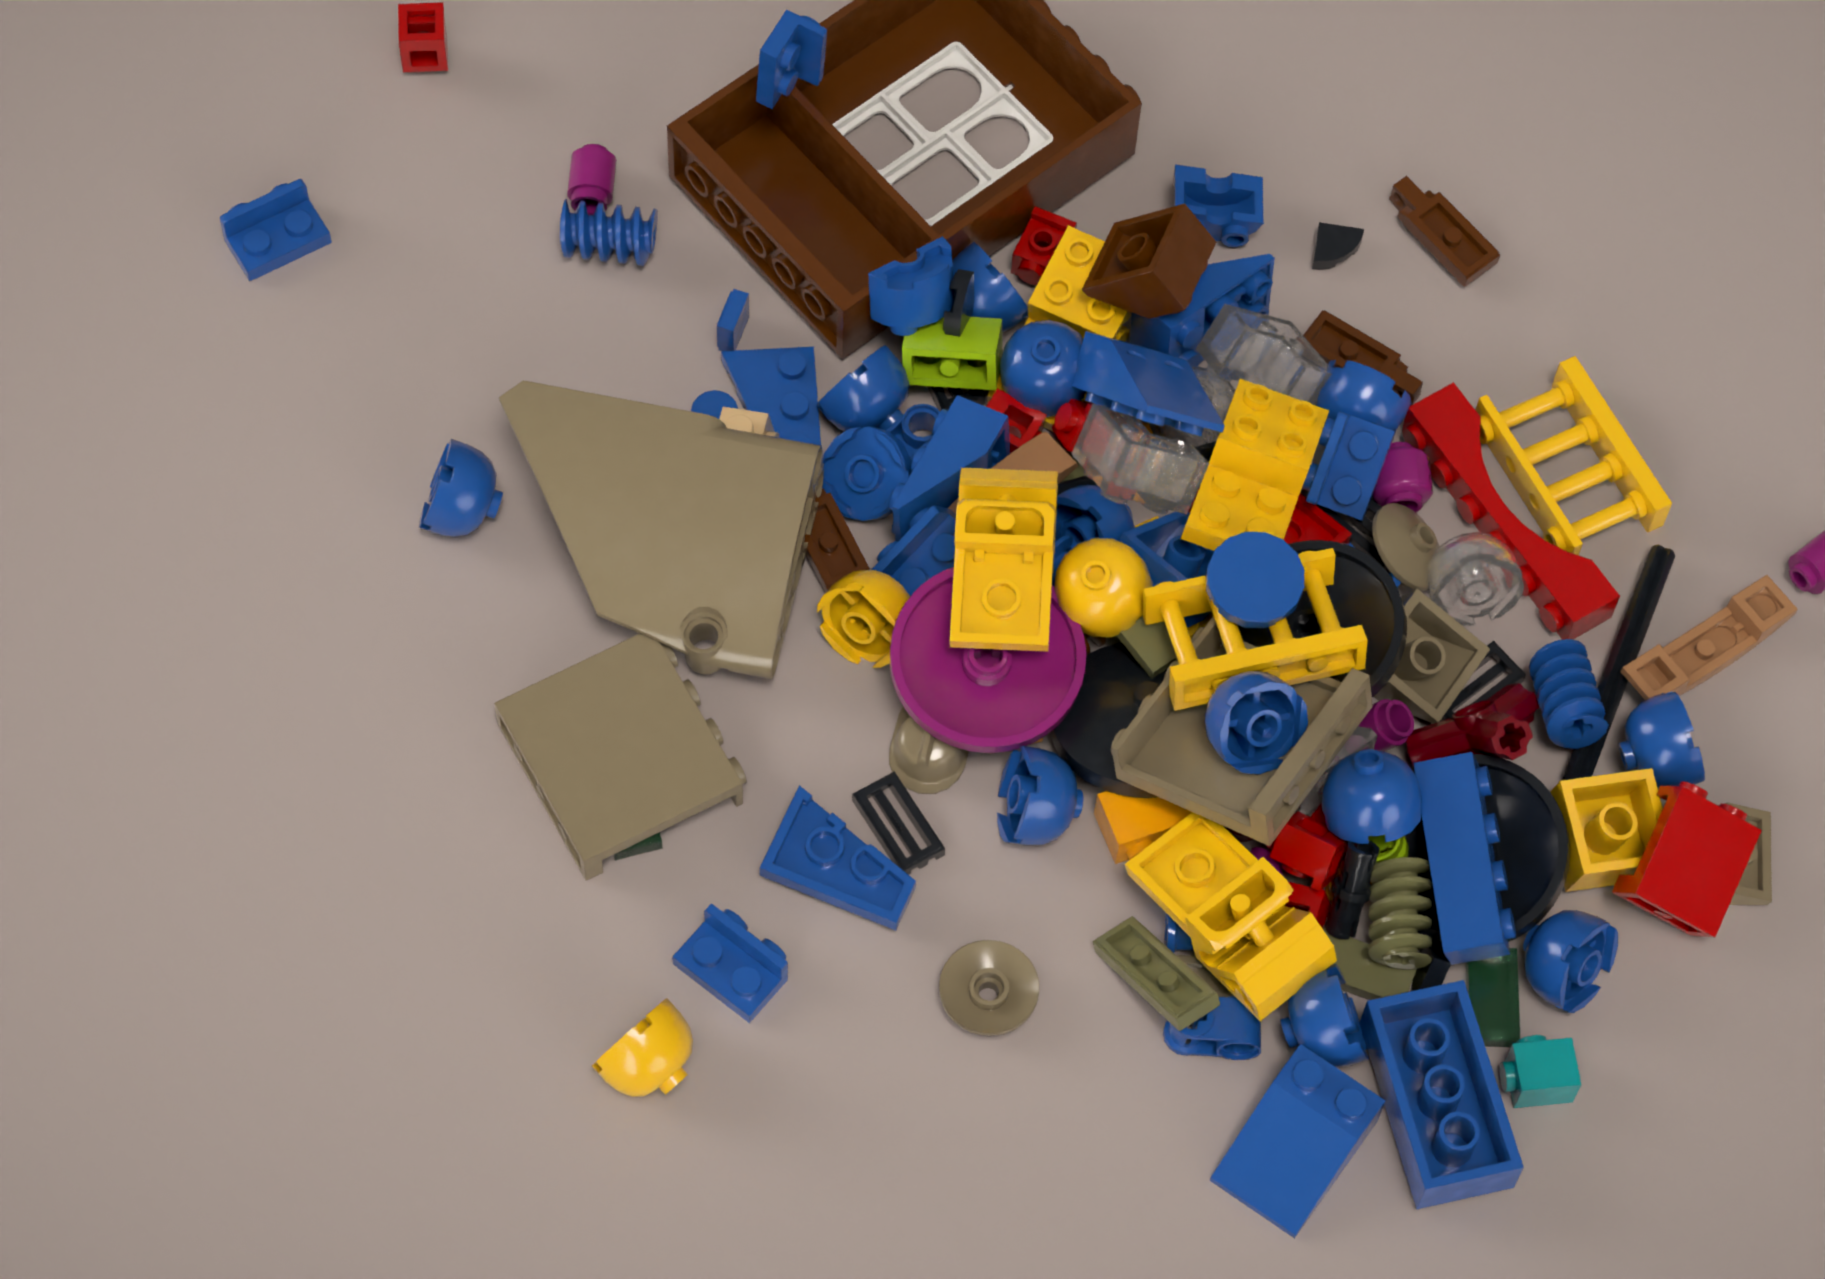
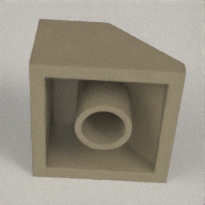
[1374,588,1490,724]

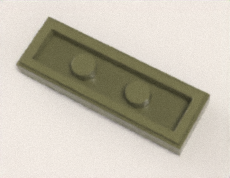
[1092,916,1220,1031]

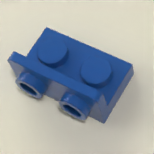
[756,9,827,109]
[220,179,332,282]
[1302,412,1396,521]
[871,505,956,596]
[672,904,788,1024]

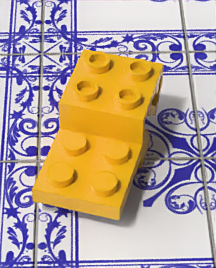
[987,225,1132,432]
[1181,378,1329,551]
[950,468,1058,652]
[1125,812,1337,1021]

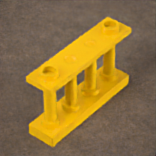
[1475,356,1672,555]
[1143,548,1368,711]

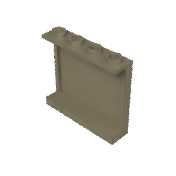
[1111,616,1373,846]
[494,633,747,881]

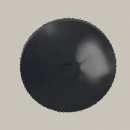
[1238,540,1407,697]
[1051,642,1167,798]
[1380,754,1570,945]

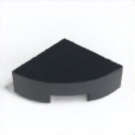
[1312,222,1364,270]
[943,269,974,337]
[1412,942,1451,991]

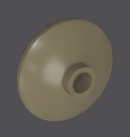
[1372,503,1444,591]
[939,940,1040,1036]

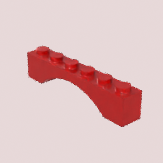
[1402,382,1620,640]

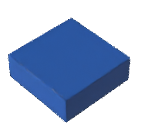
[717,289,749,351]

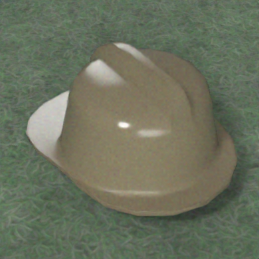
[889,706,969,794]

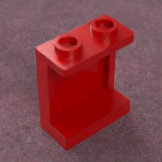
[1612,781,1762,938]

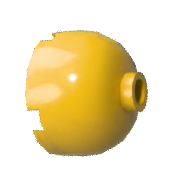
[1054,538,1153,637]
[817,570,910,668]
[592,998,693,1097]

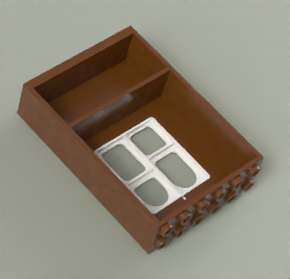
[667,0,1142,359]

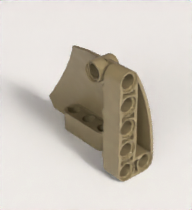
[499,380,824,679]

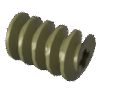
[1368,857,1432,969]

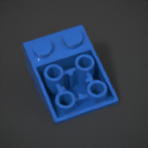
[1129,254,1275,372]
[1072,331,1225,436]
[889,395,1010,541]

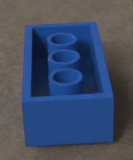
[1359,980,1524,1210]

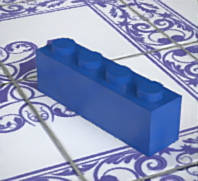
[1413,752,1516,965]

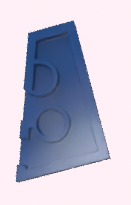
[721,346,821,445]
[760,785,916,930]

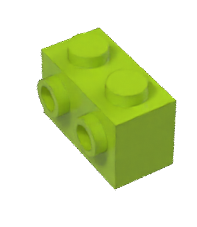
[902,317,1003,390]

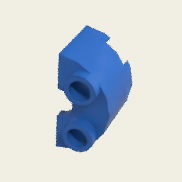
[1174,164,1264,247]
[868,236,954,336]

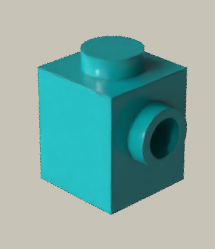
[1500,1035,1582,1108]

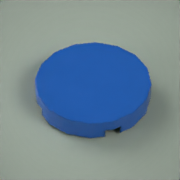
[822,426,912,521]
[1206,532,1304,628]

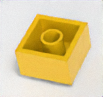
[1550,768,1663,892]

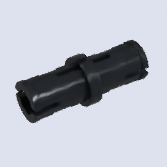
[1325,840,1380,939]

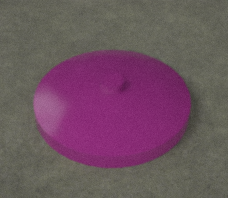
[890,567,1086,753]

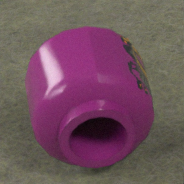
[1372,442,1433,512]

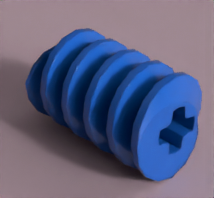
[559,199,658,266]
[1529,639,1609,749]

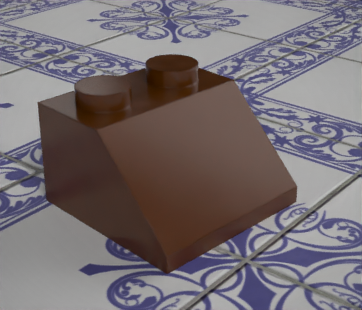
[1082,203,1217,319]

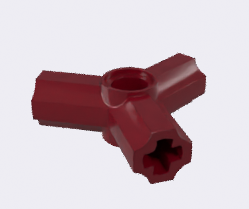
[1406,683,1539,767]

